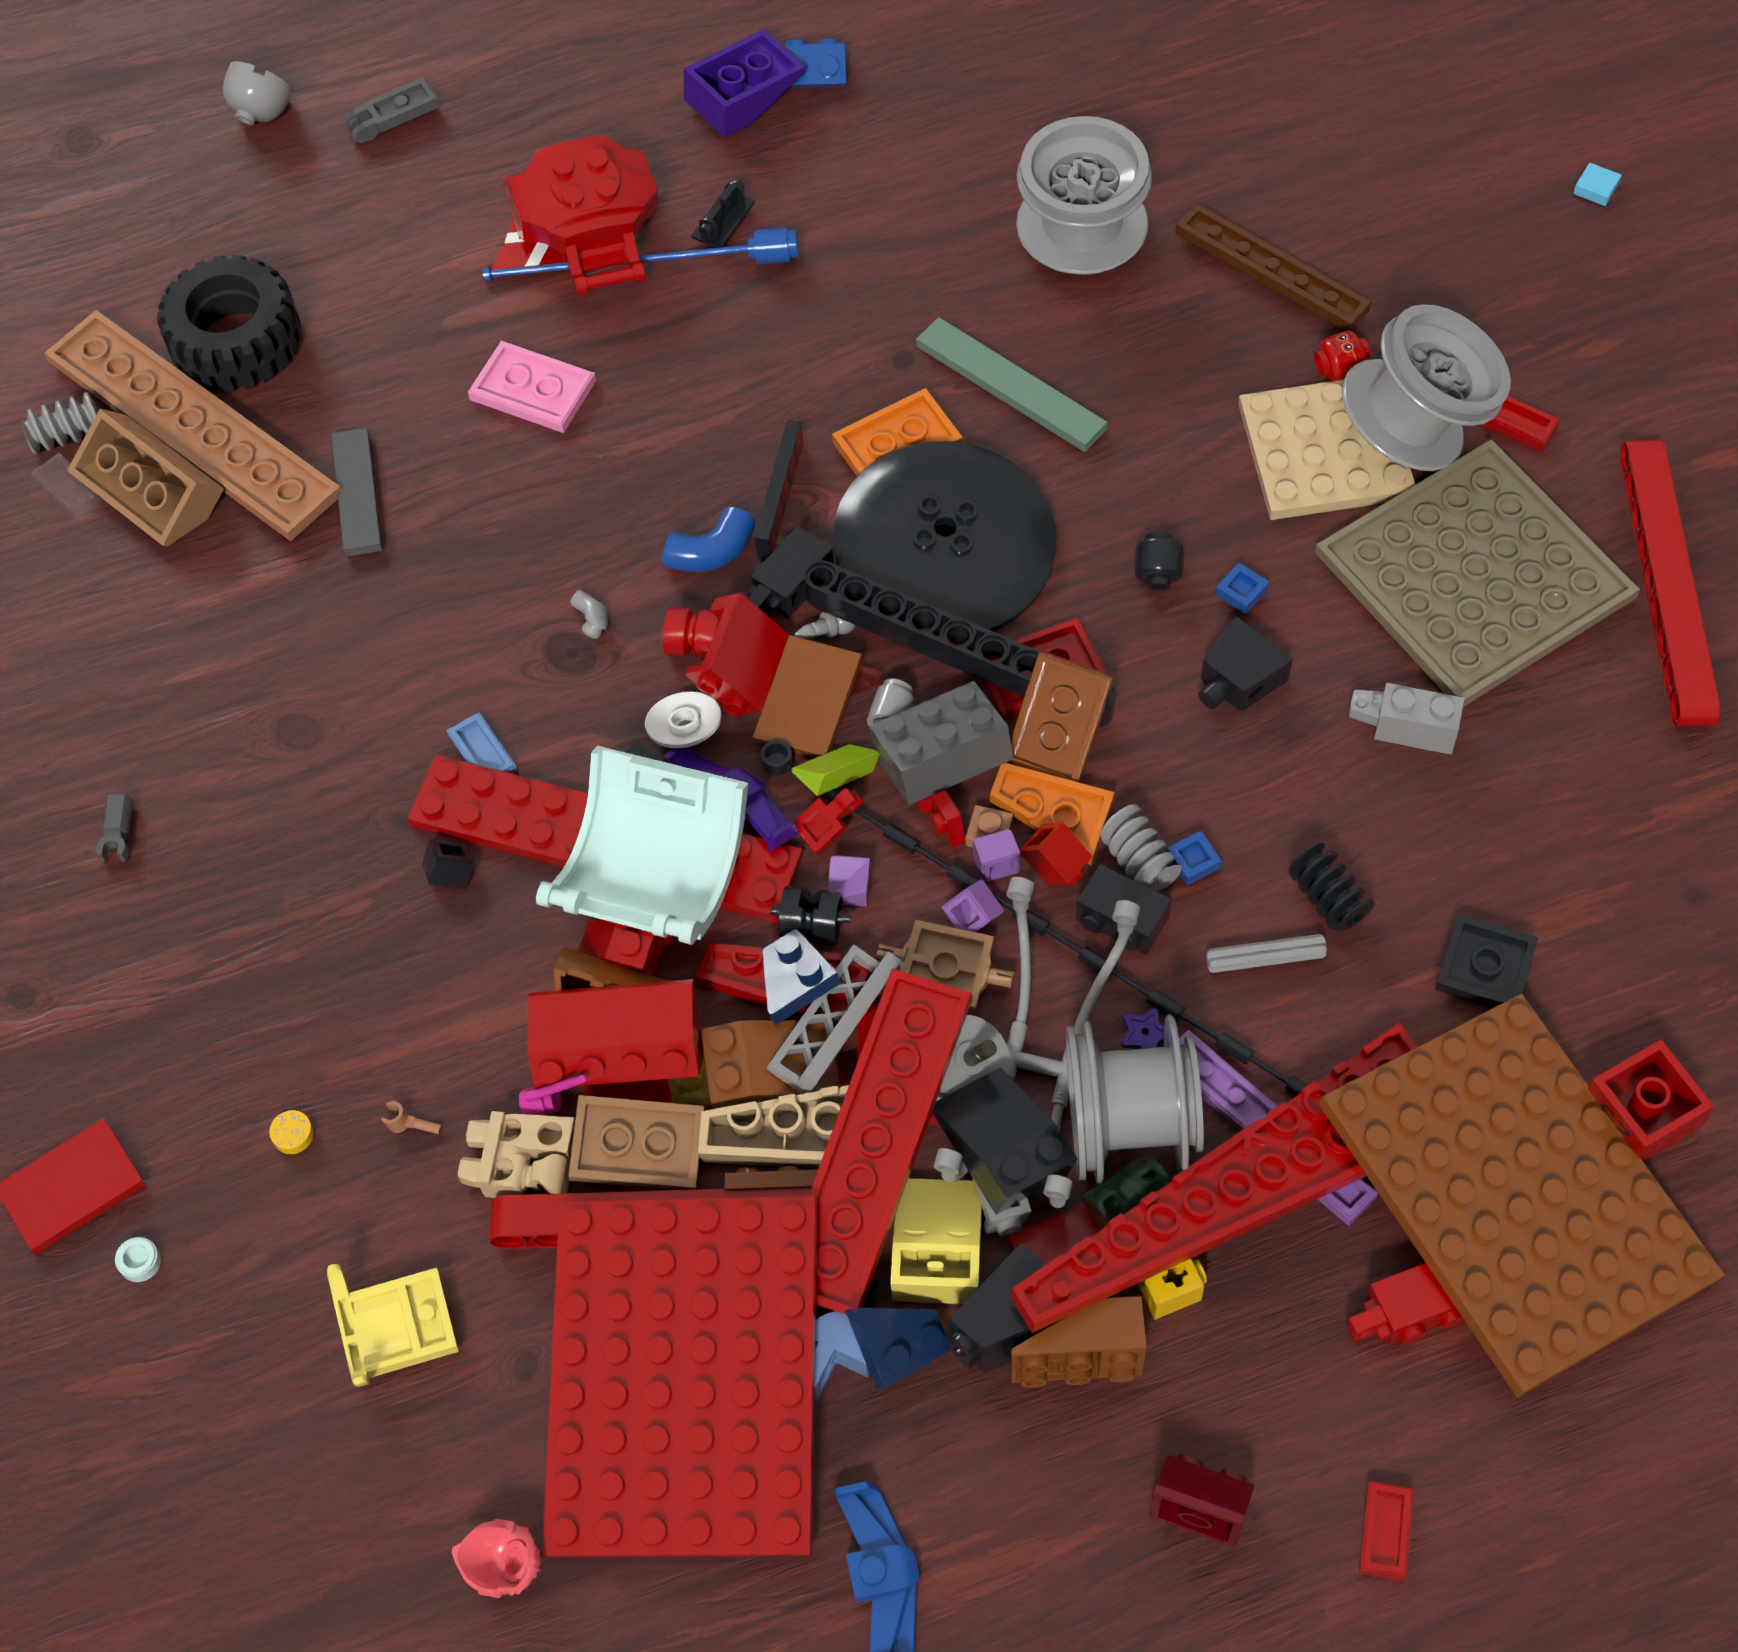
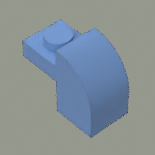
[815,1311,870,1401]

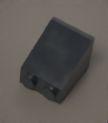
[950,1243,1062,1373]

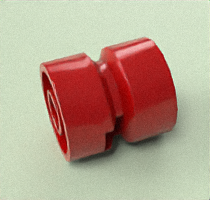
[663,606,720,659]

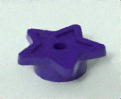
[1121,1008,1164,1049]

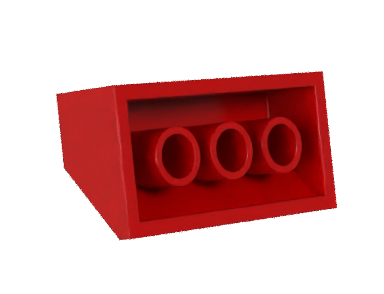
[528,979,704,1089]

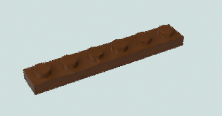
[1176,203,1371,331]

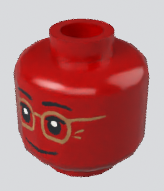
[1314,330,1371,381]

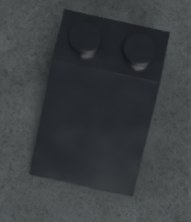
[932,1067,1078,1215]

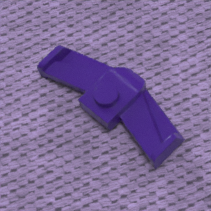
[662,746,799,852]

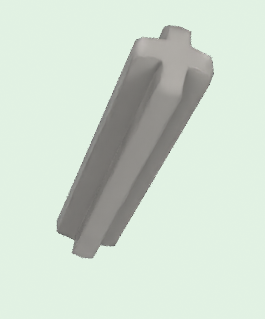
[1206,934,1327,973]

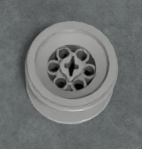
[1016,116,1152,275]
[1342,304,1511,471]
[1066,1014,1204,1183]

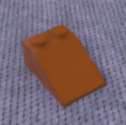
[701,1020,841,1109]

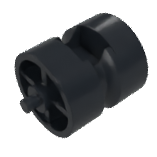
[770,886,851,944]

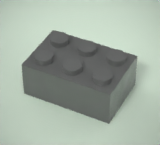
[869,681,1014,805]

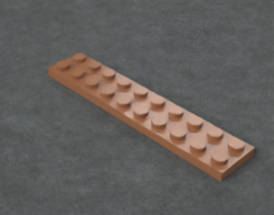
[44,310,341,541]

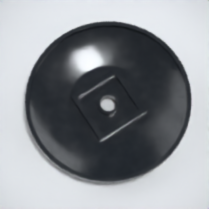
[833,441,1056,631]

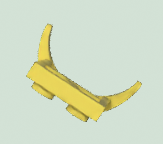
[327,1264,459,1387]

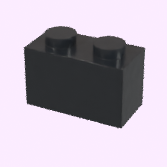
[1076,864,1171,955]

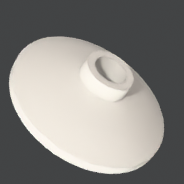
[645,692,722,748]

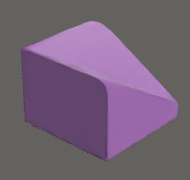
[973,829,1020,882]
[828,855,871,907]
[942,879,1004,932]

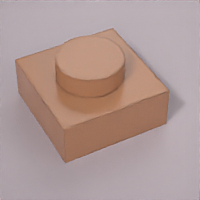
[965,805,1014,847]

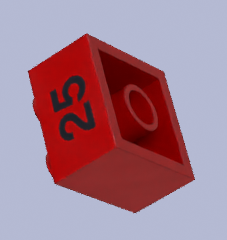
[1588,1039,1715,1162]

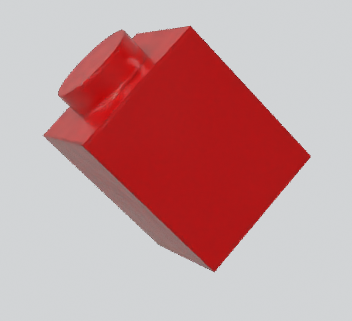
[1019,822,1092,886]

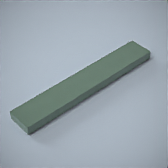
[916,317,1108,452]

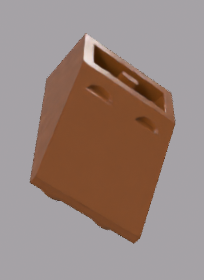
[1011,1296,1147,1388]

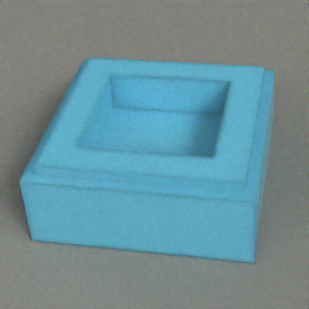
[1573,162,1622,206]

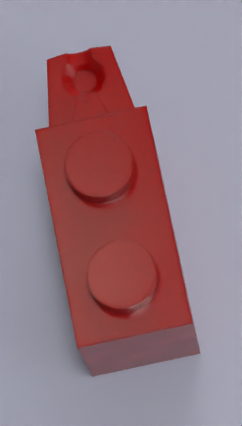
[1346,1263,1465,1345]

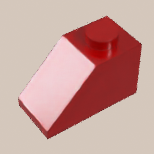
[578,920,665,976]

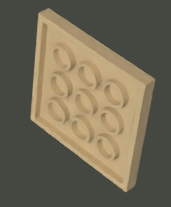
[1238,380,1415,520]

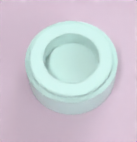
[115,1237,161,1282]

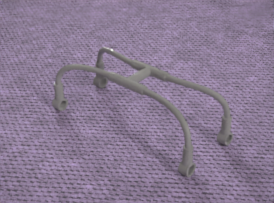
[933,877,1140,1208]

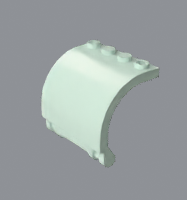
[536,746,748,945]

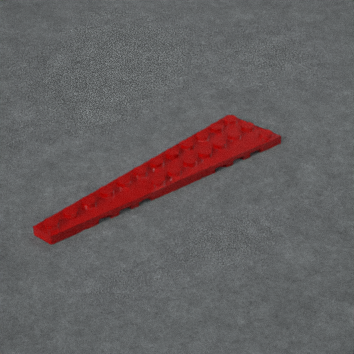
[1010,1022,1418,1333]

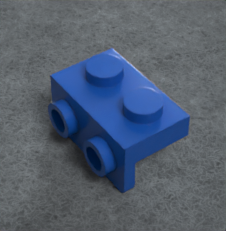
[782,38,847,88]

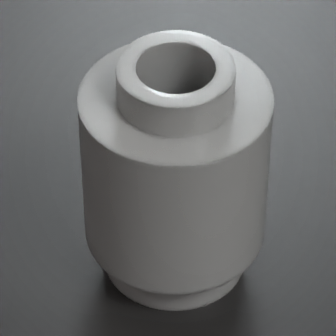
[867,679,914,726]

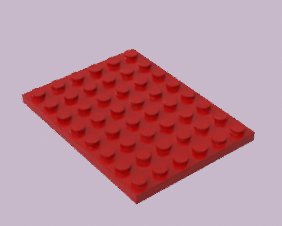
[542,1196,817,1558]

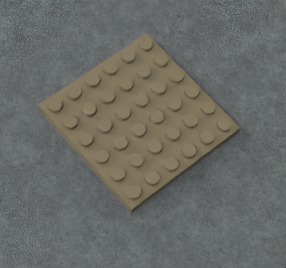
[1315,439,1640,707]

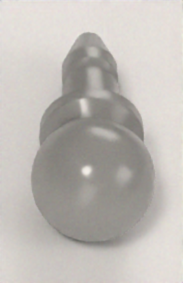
[794,612,856,640]

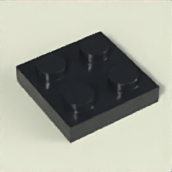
[1435,914,1538,1008]

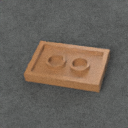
[568,1095,705,1190]

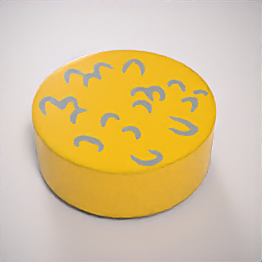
[269,1110,314,1154]

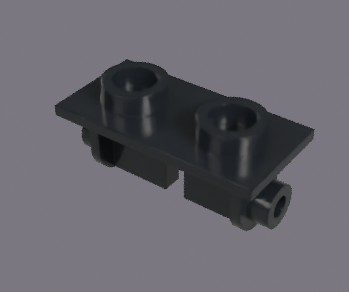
[691,180,755,248]

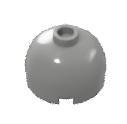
[222,61,292,125]

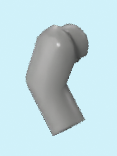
[570,590,608,639]

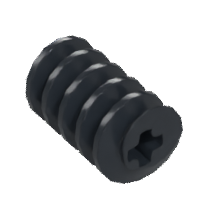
[1288,842,1375,931]

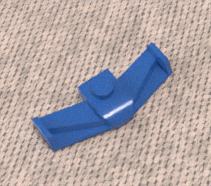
[833,1481,920,1652]

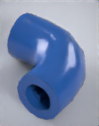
[662,507,756,573]

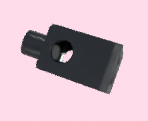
[1198,617,1292,710]

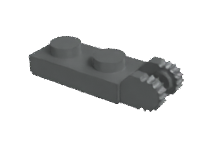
[343,77,440,144]

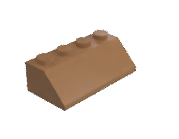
[67,409,224,547]

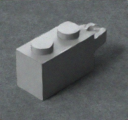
[1349,683,1464,755]

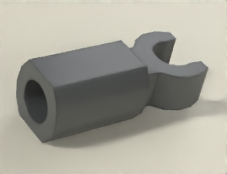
[96,794,134,862]

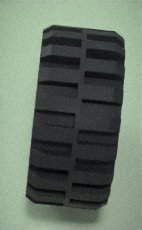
[157,255,301,392]

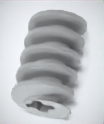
[21,392,98,455]
[1100,804,1182,892]

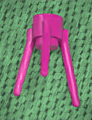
[519,1075,587,1120]

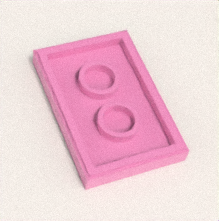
[468,340,597,433]

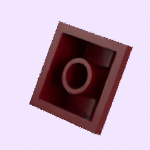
[1149,1454,1255,1548]

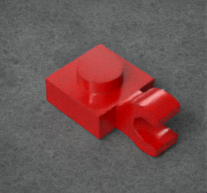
[793,788,864,854]
[916,790,966,848]

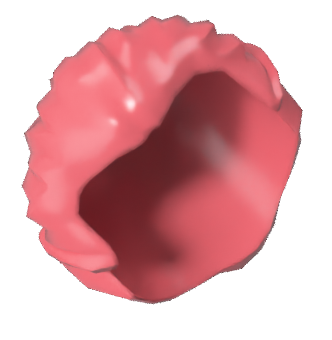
[451,1519,541,1598]

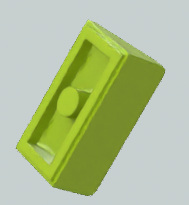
[792,744,880,796]

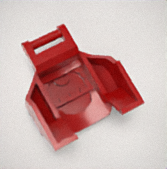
[501,135,658,296]

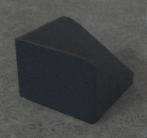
[423,839,474,888]

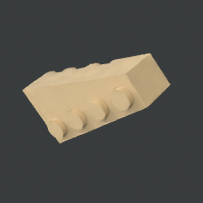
[698,1085,849,1169]

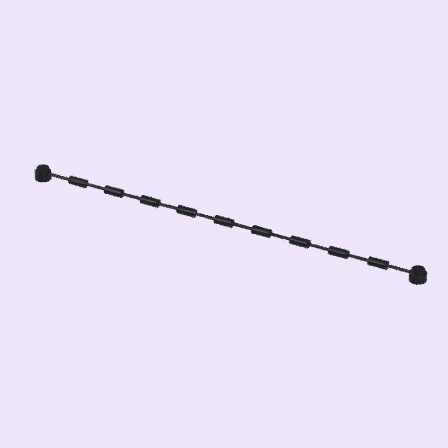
[761,740,1308,1096]

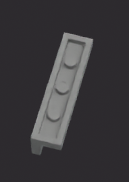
[766,944,901,1094]

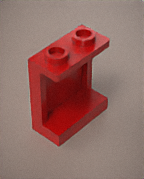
[685,593,789,716]

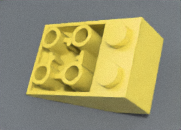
[891,1178,982,1304]

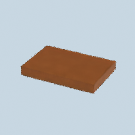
[753,635,863,758]
[1006,651,1115,783]

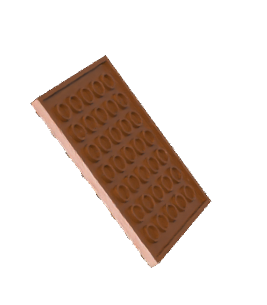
[1318,994,1725,1398]

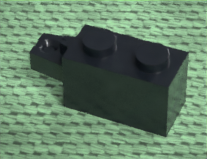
[748,526,834,619]

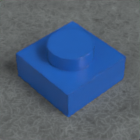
[1215,562,1269,615]
[1166,831,1222,886]

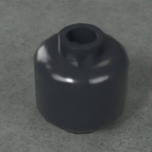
[1134,532,1184,590]

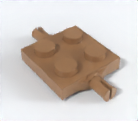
[876,920,1015,1015]

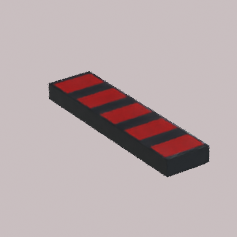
[754,420,803,560]

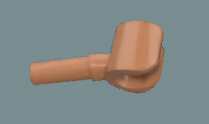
[381,1101,442,1135]

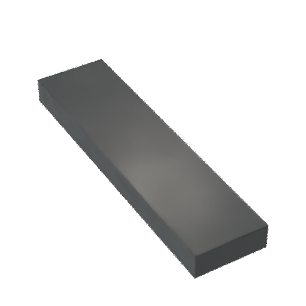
[332,428,383,557]

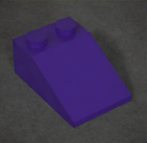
[684,29,805,138]

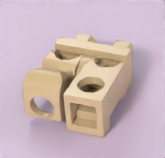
[458,1111,575,1198]

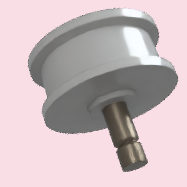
[936,1015,1011,1101]

